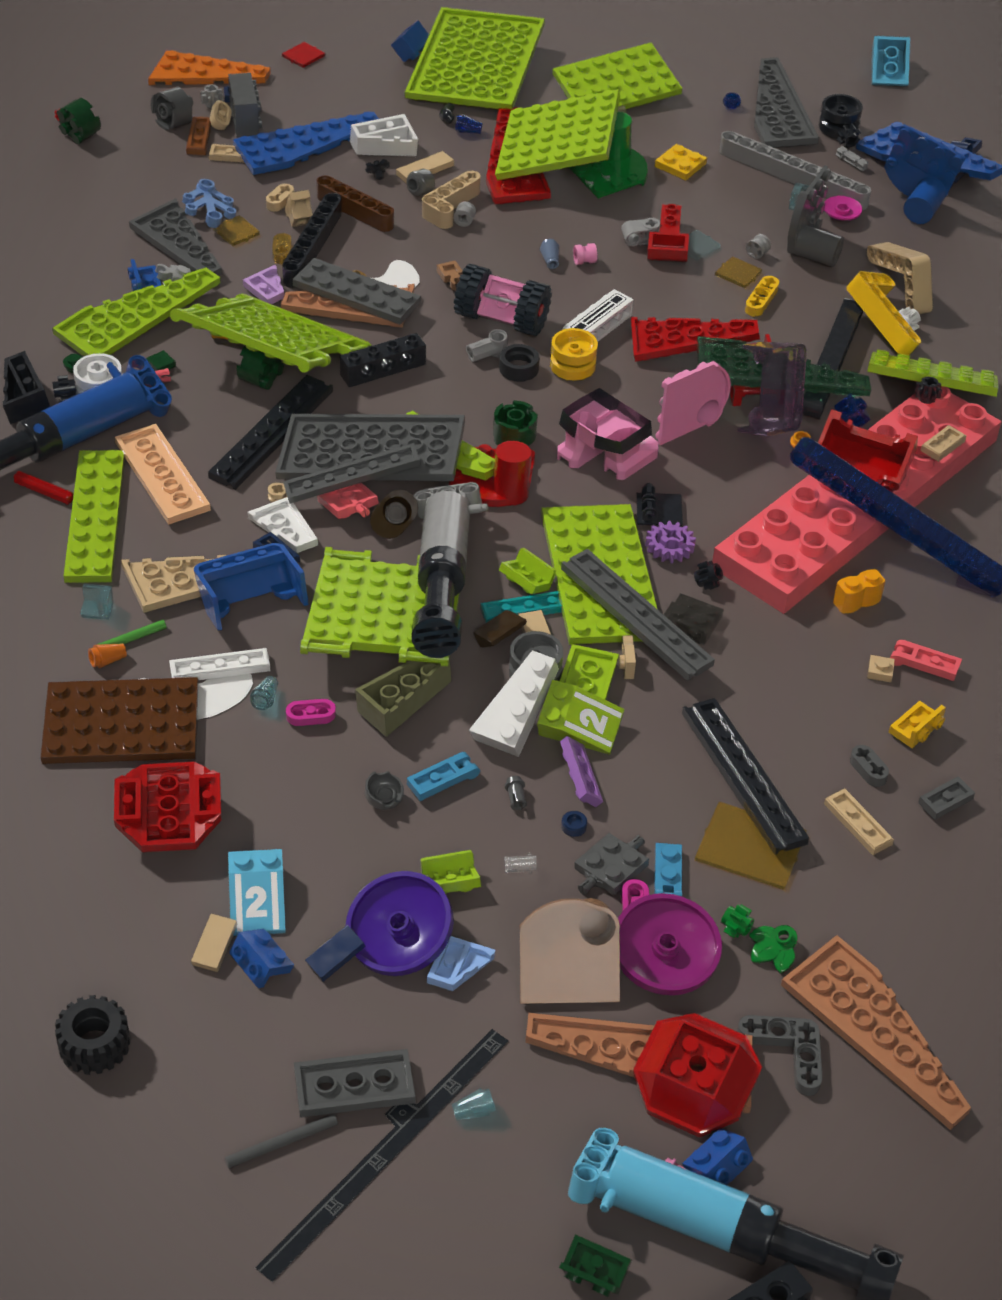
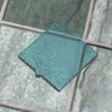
[688,230,721,261]

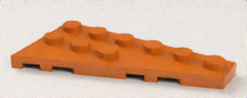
[148,50,271,85]

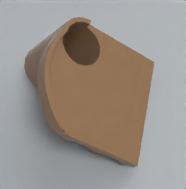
[519,898,620,1004]

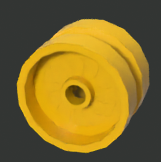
[550,328,598,381]

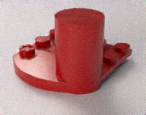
[449,441,536,507]

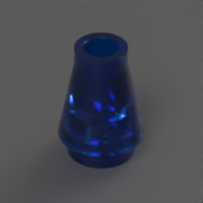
[455,114,483,134]

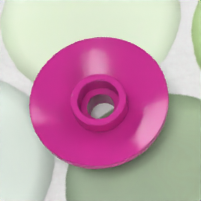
[824,196,862,220]

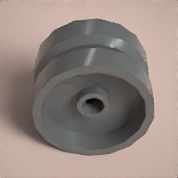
[509,631,563,681]

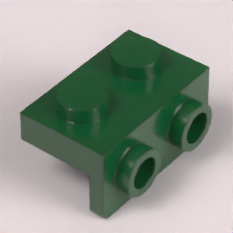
[559,1234,632,1297]

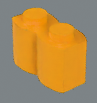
[833,569,886,614]

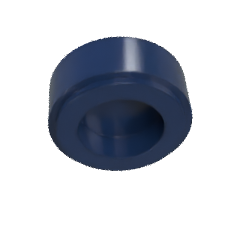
[561,811,587,837]

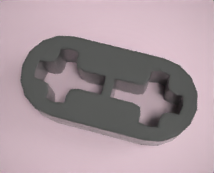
[850,745,889,787]

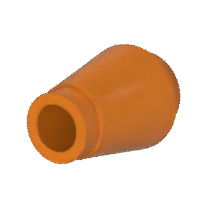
[88,643,127,668]

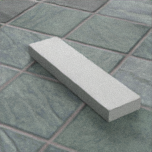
[169,648,270,680]

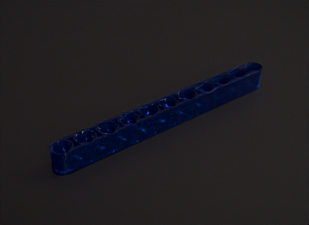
[789,437,1002,596]

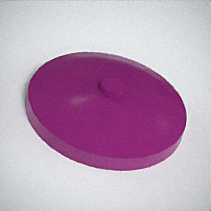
[618,893,722,995]

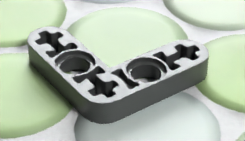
[737,1015,822,1096]

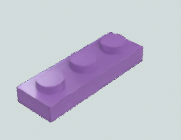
[560,736,603,807]

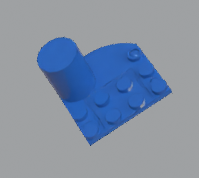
[884,124,966,224]

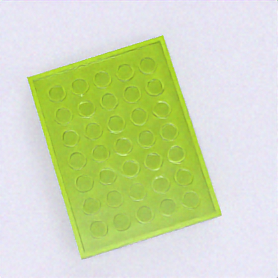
[405,7,545,109]

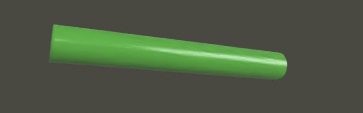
[99,620,167,644]

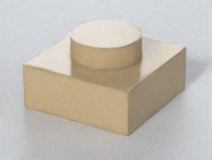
[867,655,895,683]

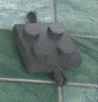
[574,833,649,895]

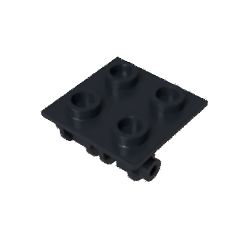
[636,483,683,527]

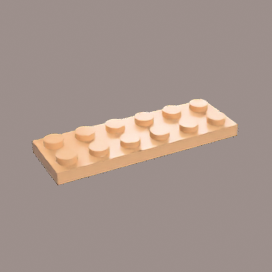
[115,424,211,525]

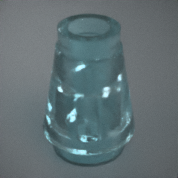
[250,676,278,710]
[451,1088,496,1120]

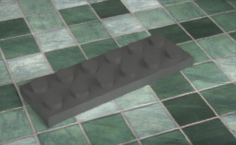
[293,258,421,325]

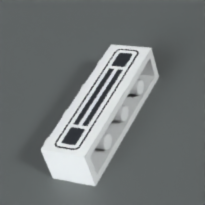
[562,289,634,341]

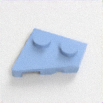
[427,936,496,991]

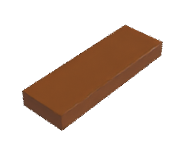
[186,116,211,155]

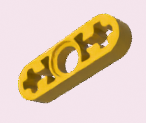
[745,276,779,317]

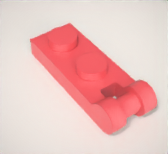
[890,640,962,681]

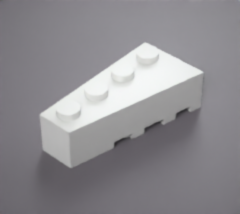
[469,650,559,757]

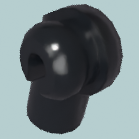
[439,103,455,124]

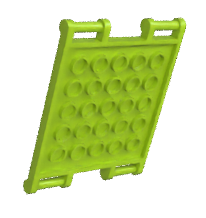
[170,294,371,373]
[300,547,460,667]

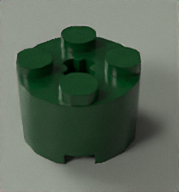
[57,98,101,144]
[236,345,284,390]
[493,400,538,446]

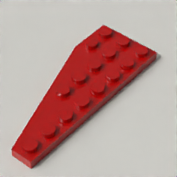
[486,107,551,204]

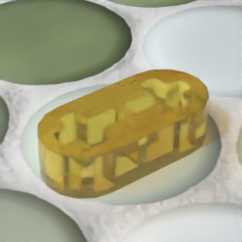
[272,233,292,264]

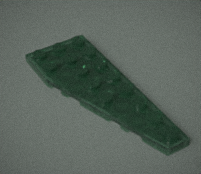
[696,336,871,396]

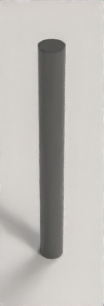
[224,1114,338,1169]

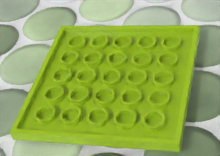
[495,89,620,181]

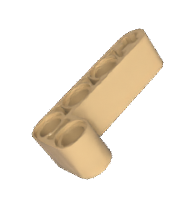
[422,171,481,229]

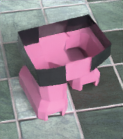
[557,388,658,480]

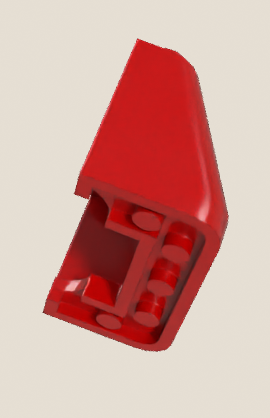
[812,409,918,492]

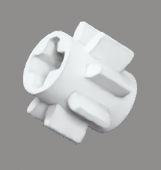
[899,306,921,331]

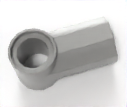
[466,329,508,362]

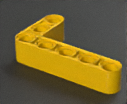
[846,271,921,355]

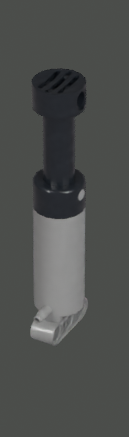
[412,482,488,658]

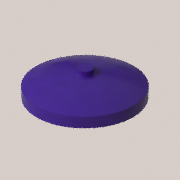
[346,871,454,976]

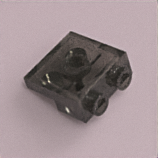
[664,593,724,646]

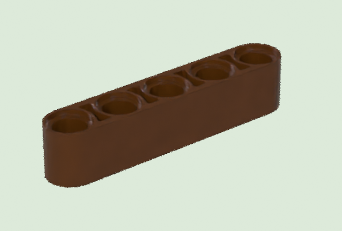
[316,175,394,232]

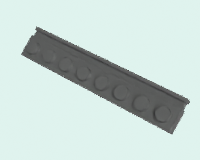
[561,549,715,681]

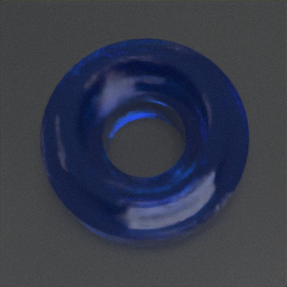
[723,93,741,109]

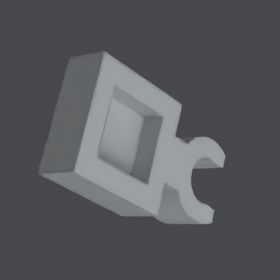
[155,264,191,282]

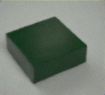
[146,350,176,371]

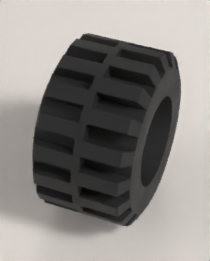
[55,995,130,1075]

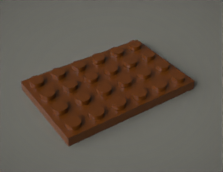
[41,677,198,764]

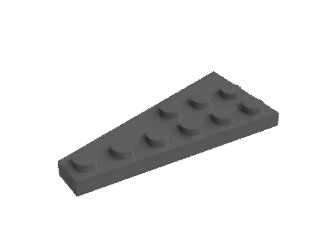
[129,198,222,276]

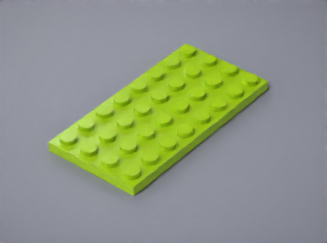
[541,504,658,645]

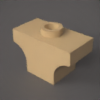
[285,190,313,227]

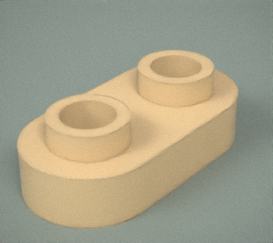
[210,100,232,130]

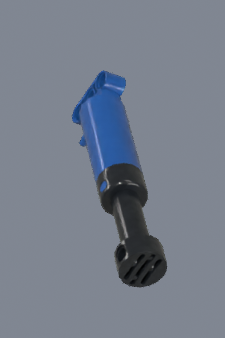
[0,355,172,470]

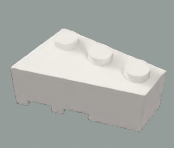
[350,114,418,156]

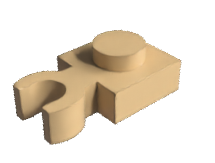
[619,636,636,679]

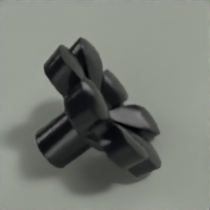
[365,159,390,180]

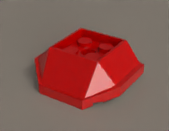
[114,762,222,852]
[633,1013,762,1138]

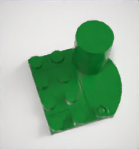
[569,112,648,199]

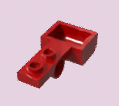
[647,204,689,262]

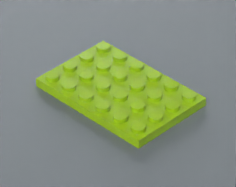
[553,42,683,109]
[867,350,998,397]

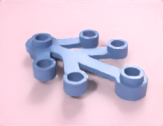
[182,179,237,228]

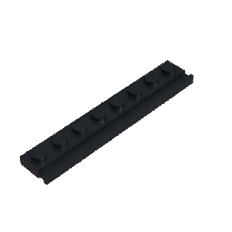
[208,375,333,490]
[682,698,809,855]

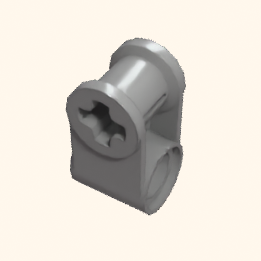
[621,218,660,247]

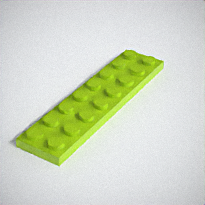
[63,450,125,583]

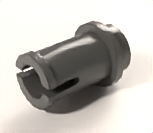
[505,776,527,810]

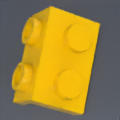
[888,701,946,748]

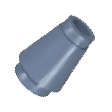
[540,239,559,269]

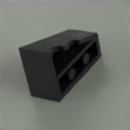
[3,351,51,425]

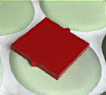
[282,42,325,68]

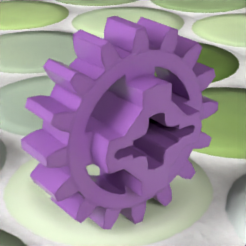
[645,521,696,563]

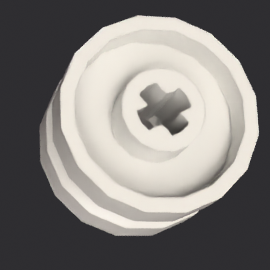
[73,354,122,395]

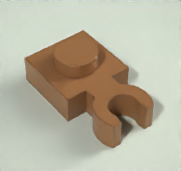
[437,261,463,290]

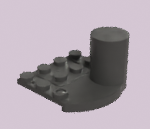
[787,165,844,267]

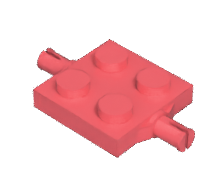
[317,483,379,519]

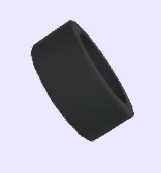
[499,344,540,382]

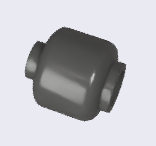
[406,169,435,196]

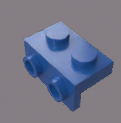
[127,259,161,291]
[229,929,294,988]
[682,1128,753,1185]

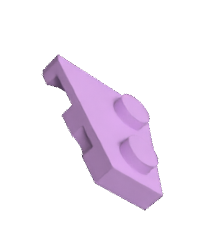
[243,265,284,304]

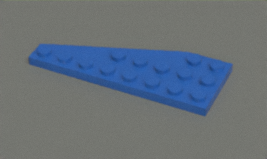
[233,111,379,175]
[856,122,1002,181]

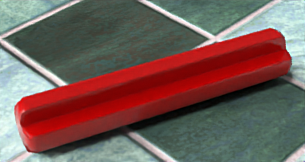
[13,471,73,504]

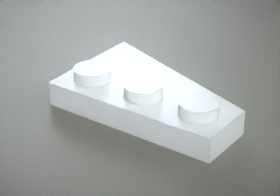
[247,497,318,553]

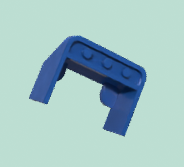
[194,543,309,631]

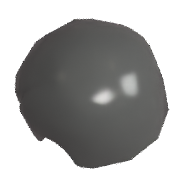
[365,771,404,810]

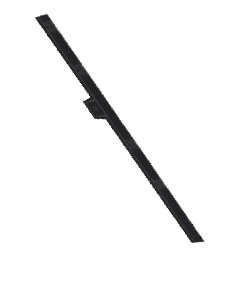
[255,1029,509,1282]

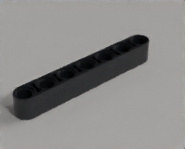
[282,193,342,288]

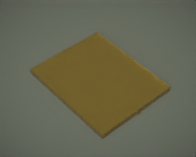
[695,802,807,890]

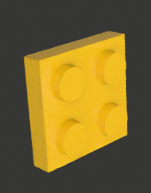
[654,144,707,181]

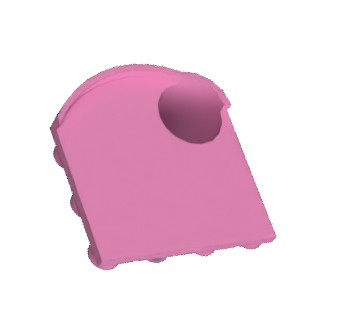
[655,361,731,445]

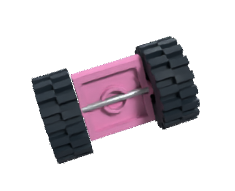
[454,264,552,336]

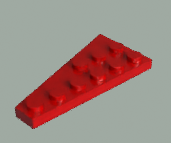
[631,317,760,362]

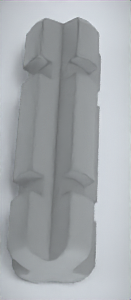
[836,146,869,171]

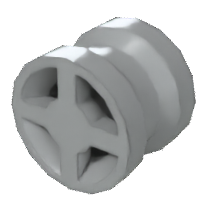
[453,201,476,227]
[746,234,771,259]

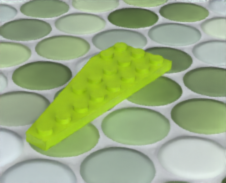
[52,267,221,356]

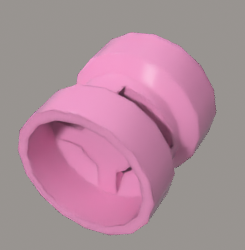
[573,243,597,265]

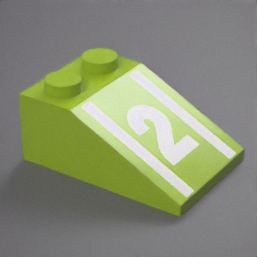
[537,679,624,755]

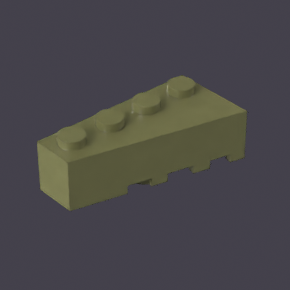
[355,659,451,737]

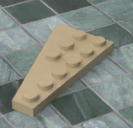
[121,555,226,613]

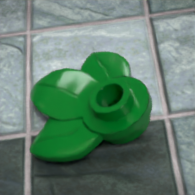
[749,925,798,974]

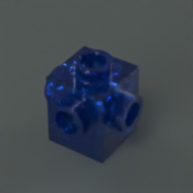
[834,393,871,428]

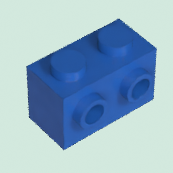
[391,20,429,62]

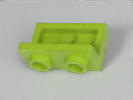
[499,548,557,594]
[420,850,481,894]

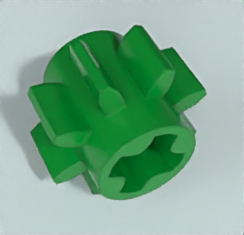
[721,904,755,938]

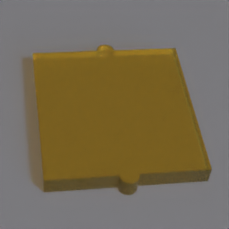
[213,215,260,246]
[715,256,762,288]

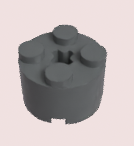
[151,87,193,130]

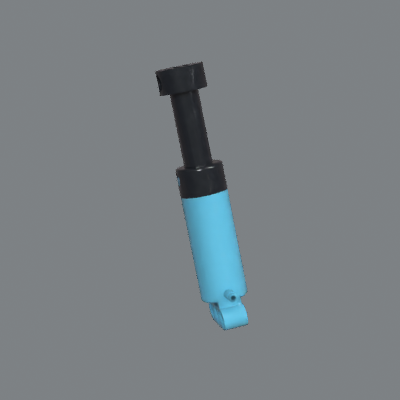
[568,1128,904,1300]

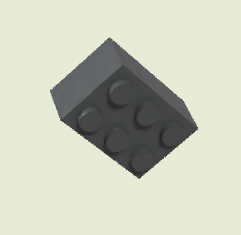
[228,73,262,138]

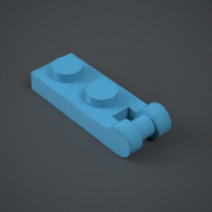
[407,752,480,801]
[654,843,682,896]

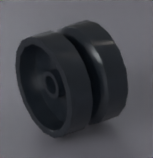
[818,94,863,138]

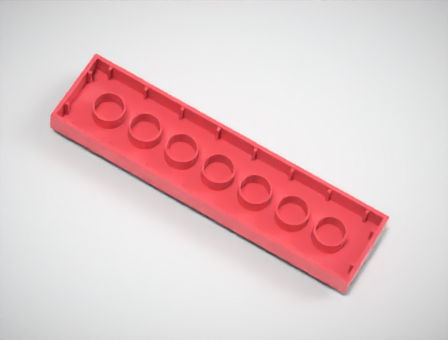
[713,386,1002,614]

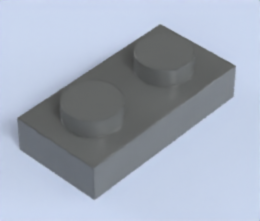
[918,776,975,820]

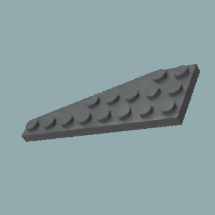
[754,57,819,148]

